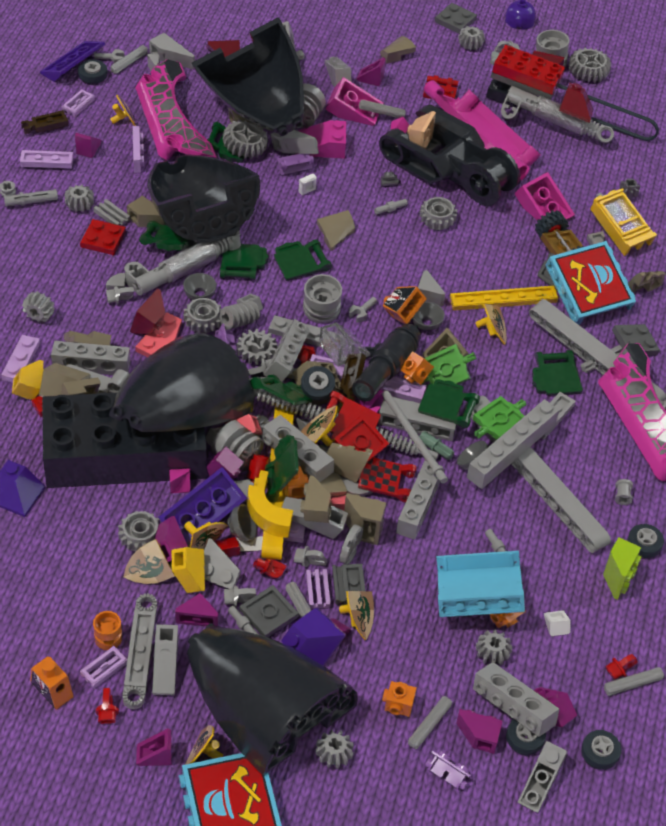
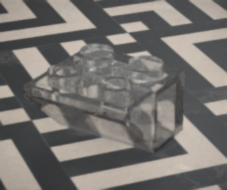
[319,322,370,366]

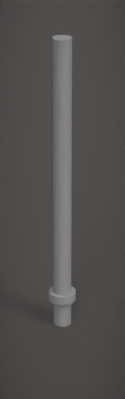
[382,390,448,484]

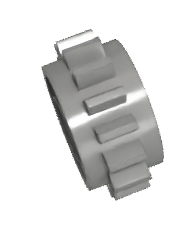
[419,197,457,230]
[183,298,222,333]
[118,511,160,552]

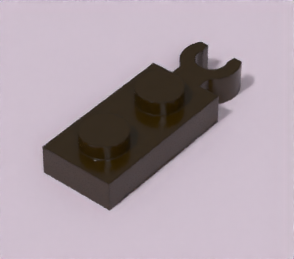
[21,110,69,134]
[340,353,366,401]

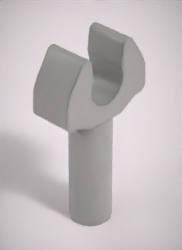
[94,49,124,63]
[349,297,377,323]

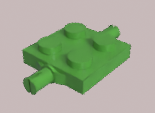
[422,344,477,385]
[473,396,526,440]

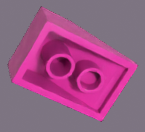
[325,77,383,126]
[295,120,346,158]
[514,172,575,220]

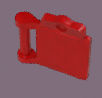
[325,391,381,443]

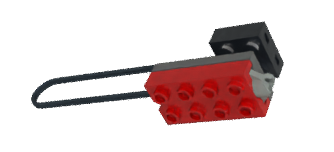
[486,44,659,141]

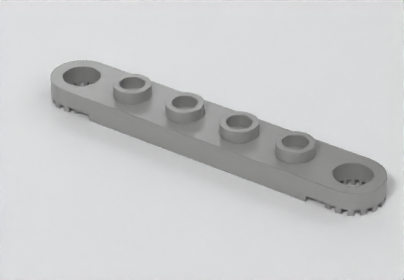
[123,593,157,709]

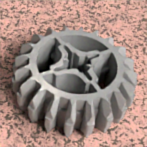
[568,47,611,83]
[223,120,268,159]

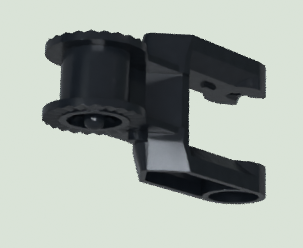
[379,104,520,206]

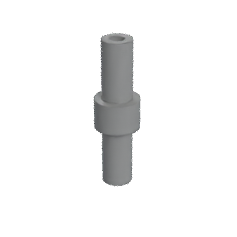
[374,199,408,215]
[485,529,506,552]
[228,606,259,635]

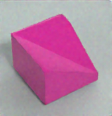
[391,117,409,134]
[169,469,190,493]

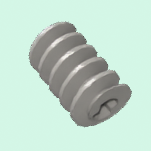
[220,301,260,330]

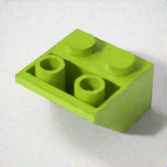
[603,537,642,600]

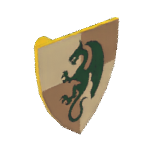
[110,94,137,126]
[476,304,507,345]
[301,405,338,447]
[184,521,228,549]
[123,539,175,584]
[339,591,374,640]
[185,725,223,765]

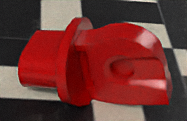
[297,345,316,365]
[253,558,286,579]
[605,654,638,680]
[95,688,119,724]

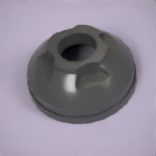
[183,273,216,300]
[412,302,445,331]
[457,440,488,470]
[228,504,257,541]

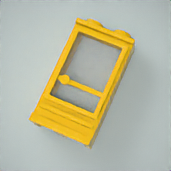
[590,188,657,256]

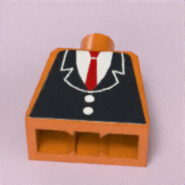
[383,286,427,324]
[30,656,74,710]

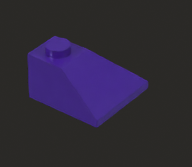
[0,460,45,517]
[281,608,346,666]

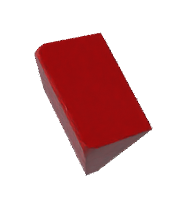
[216,537,240,557]

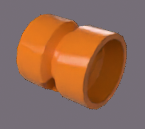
[93,611,122,650]

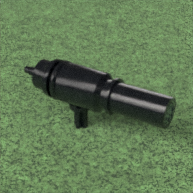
[352,324,421,401]

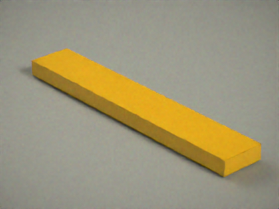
[450,286,558,311]

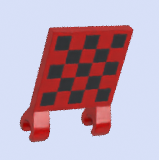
[358,457,417,503]

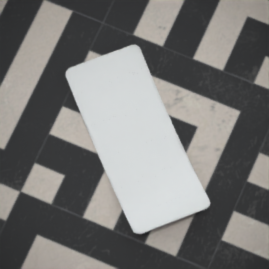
[237,536,263,551]

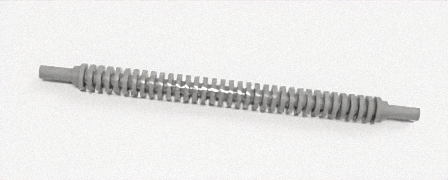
[251,387,438,460]

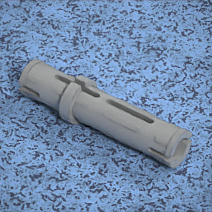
[4,189,58,207]

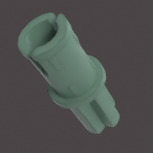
[419,431,454,460]

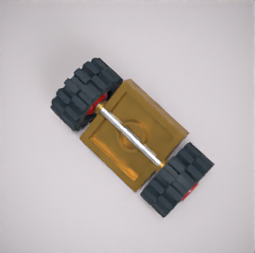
[535,210,585,255]

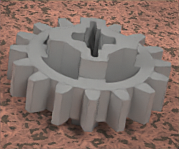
[237,329,277,365]

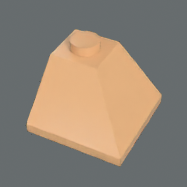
[407,111,436,148]

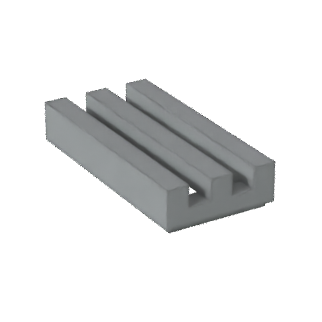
[93,199,130,226]

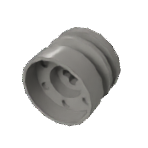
[536,30,570,67]
[300,84,326,128]
[303,274,342,323]
[211,420,264,473]

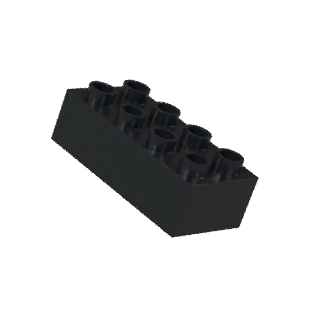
[42,392,207,488]

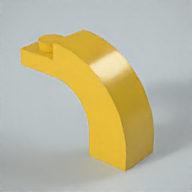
[247,470,293,538]

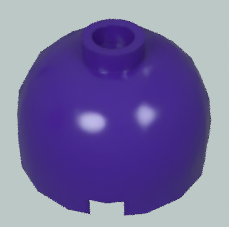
[505,0,536,30]

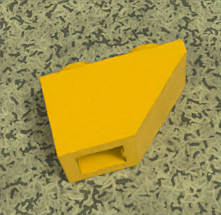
[12,360,44,400]
[171,547,205,593]

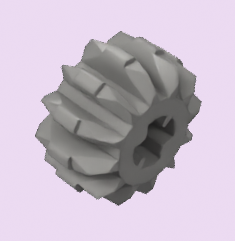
[458,26,485,51]
[65,184,94,213]
[22,291,55,323]
[476,629,512,666]
[316,730,354,769]

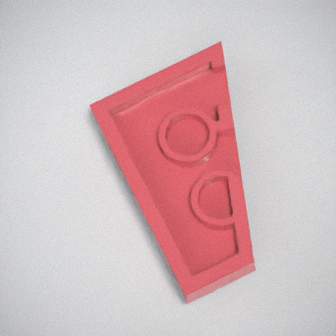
[135,312,182,357]

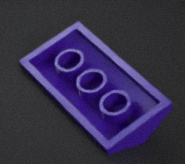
[40,41,105,82]
[158,467,247,546]

